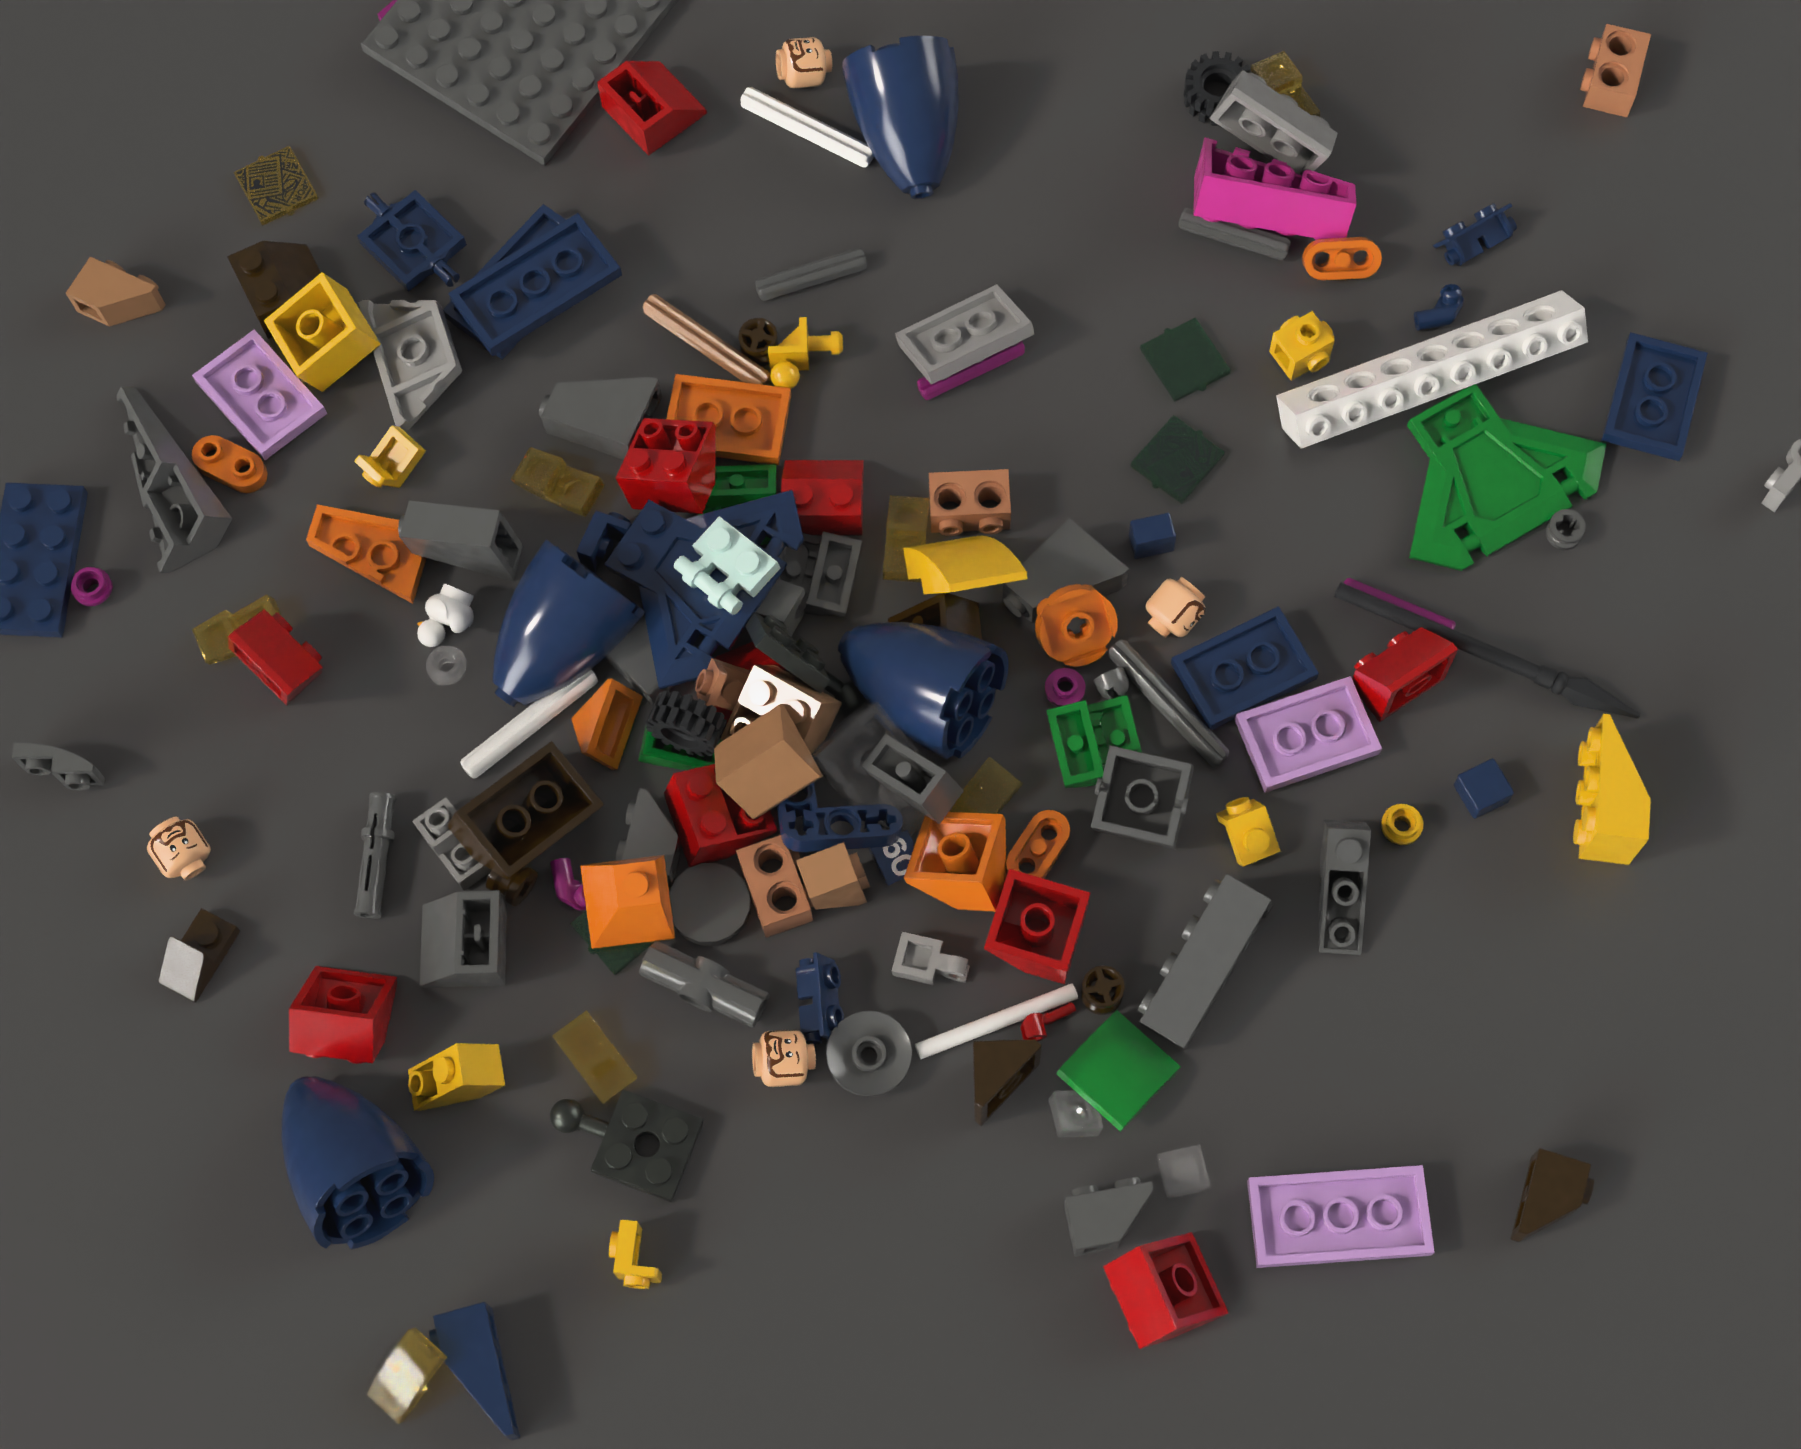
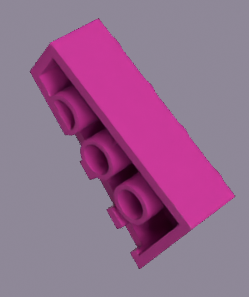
[1194,137,1357,240]

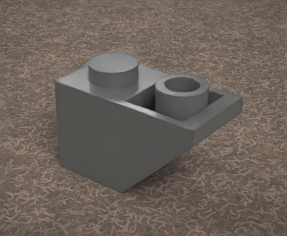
[616,788,682,887]
[1064,1177,1154,1257]

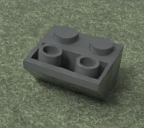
[420,890,507,988]

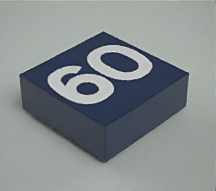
[868,830,915,886]

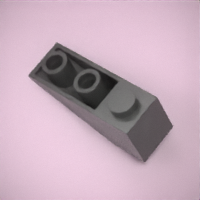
[1318,820,1371,955]

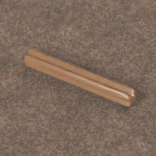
[643,294,771,385]

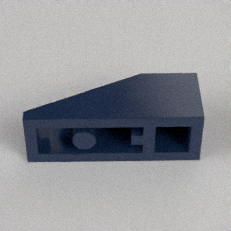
[429,1302,520,1440]

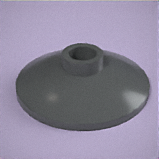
[826,1011,912,1096]

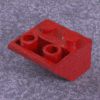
[597,61,707,156]
[616,418,716,514]
[663,764,777,867]

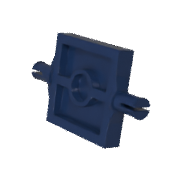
[357,190,467,292]

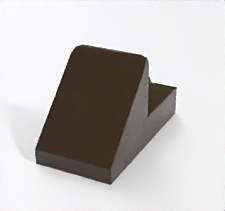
[158,908,240,1003]

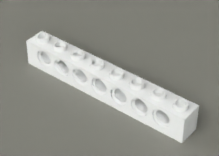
[1276,290,1588,449]

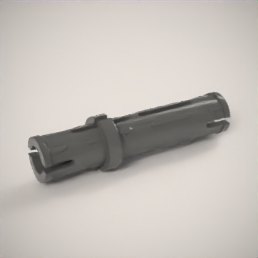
[354,792,396,919]

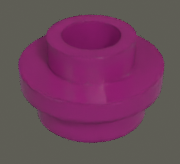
[71,567,113,606]
[1045,668,1086,707]

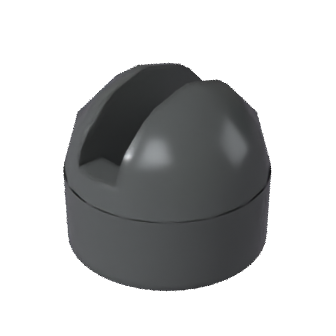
[1093,667,1129,700]

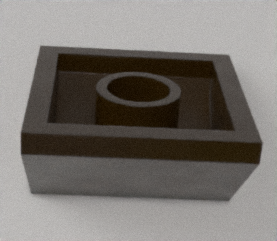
[973,1039,1042,1126]

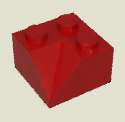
[984,869,1091,985]

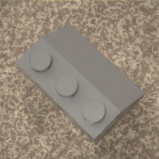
[1209,70,1338,175]

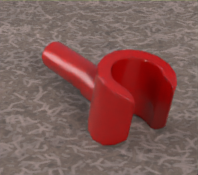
[1020,1002,1076,1042]

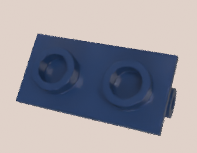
[1433,203,1517,266]
[795,952,844,1045]

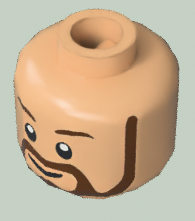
[776,37,832,89]
[1146,577,1206,638]
[147,816,211,881]
[752,1030,816,1087]

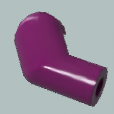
[550,858,586,911]

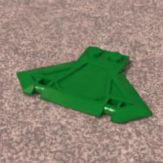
[1407,384,1606,571]

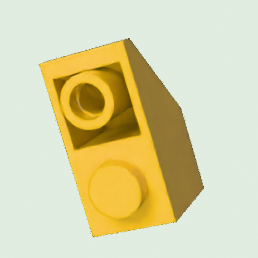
[408,1043,505,1111]

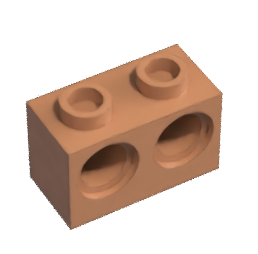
[1580,24,1651,117]
[929,469,1011,536]
[736,835,814,938]

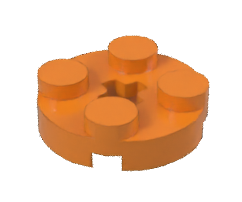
[1035,584,1118,667]

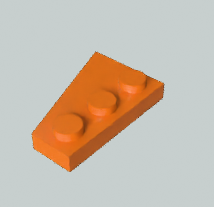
[306,504,427,604]

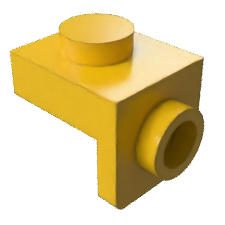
[354,425,426,488]
[1216,797,1281,867]
[609,1219,662,1289]

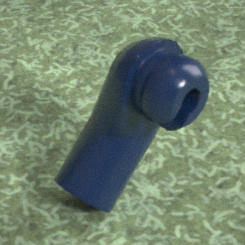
[1414,284,1464,331]

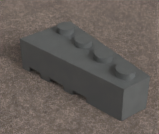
[1138,874,1273,1049]

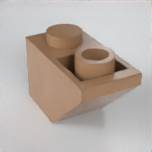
[66,257,166,327]
[796,842,870,910]

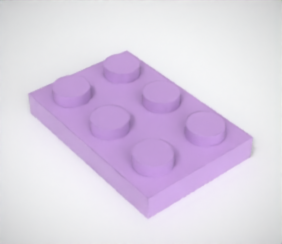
[192,329,327,460]
[1235,676,1382,793]

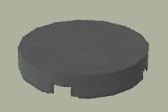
[669,863,751,946]

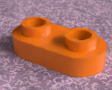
[1302,237,1382,280]
[192,435,268,493]
[1006,810,1070,879]

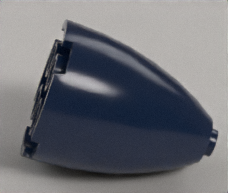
[842,36,959,199]
[492,539,645,707]
[838,622,1009,760]
[282,1076,434,1250]

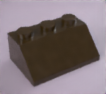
[447,741,604,880]

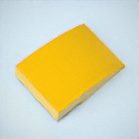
[903,536,1028,594]

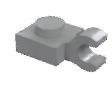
[1762,439,1801,512]
[891,932,970,985]

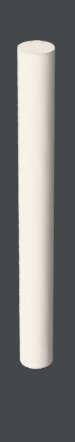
[915,983,1078,1060]

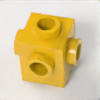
[1269,311,1335,381]

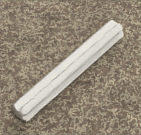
[740,87,874,167]
[460,670,598,779]

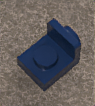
[576,510,632,572]

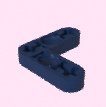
[777,782,903,852]

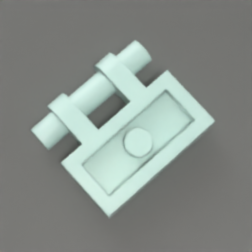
[674,516,781,615]

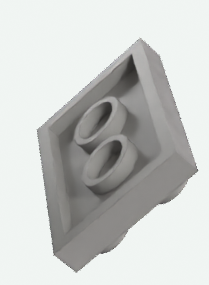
[895,284,1035,385]

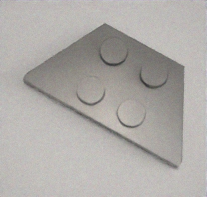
[358,300,462,432]

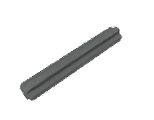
[1108,639,1229,767]

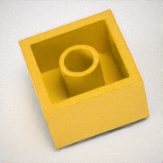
[264,272,381,392]

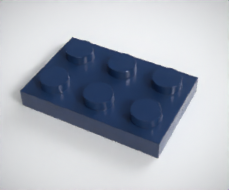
[1601,332,1708,461]
[1171,606,1319,730]

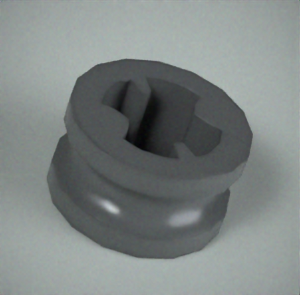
[1546,509,1586,550]

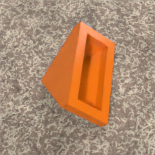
[571,679,643,770]

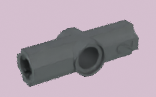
[639,940,769,1028]

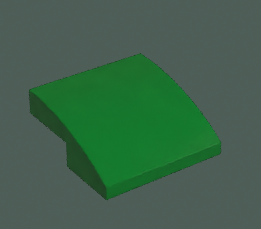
[698,464,777,545]
[1046,695,1142,788]
[1056,1010,1181,1132]

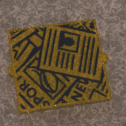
[233,145,319,226]

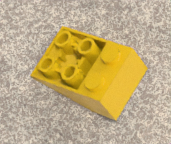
[1573,714,1651,865]

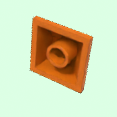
[904,812,1006,912]
[580,855,675,949]

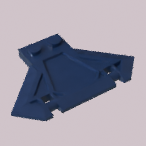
[605,490,804,689]

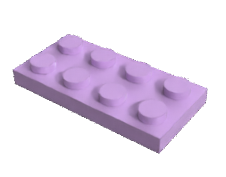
[1247,1165,1435,1268]

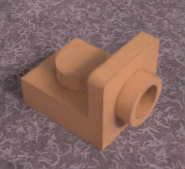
[695,658,751,711]

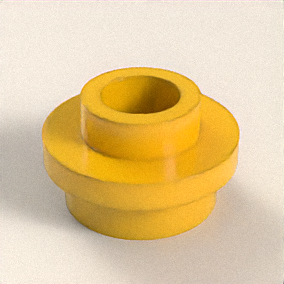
[1381,804,1424,845]

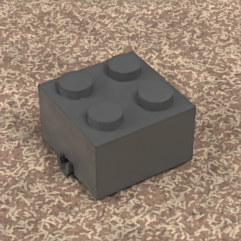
[1091,746,1194,849]

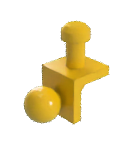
[768,317,843,389]

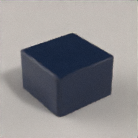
[1128,513,1176,559]
[1454,758,1514,819]

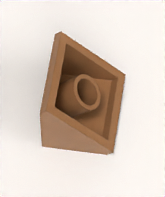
[714,704,823,819]

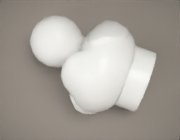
[417,584,474,647]

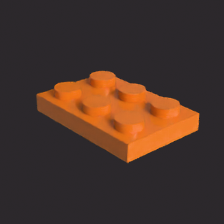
[666,374,792,465]

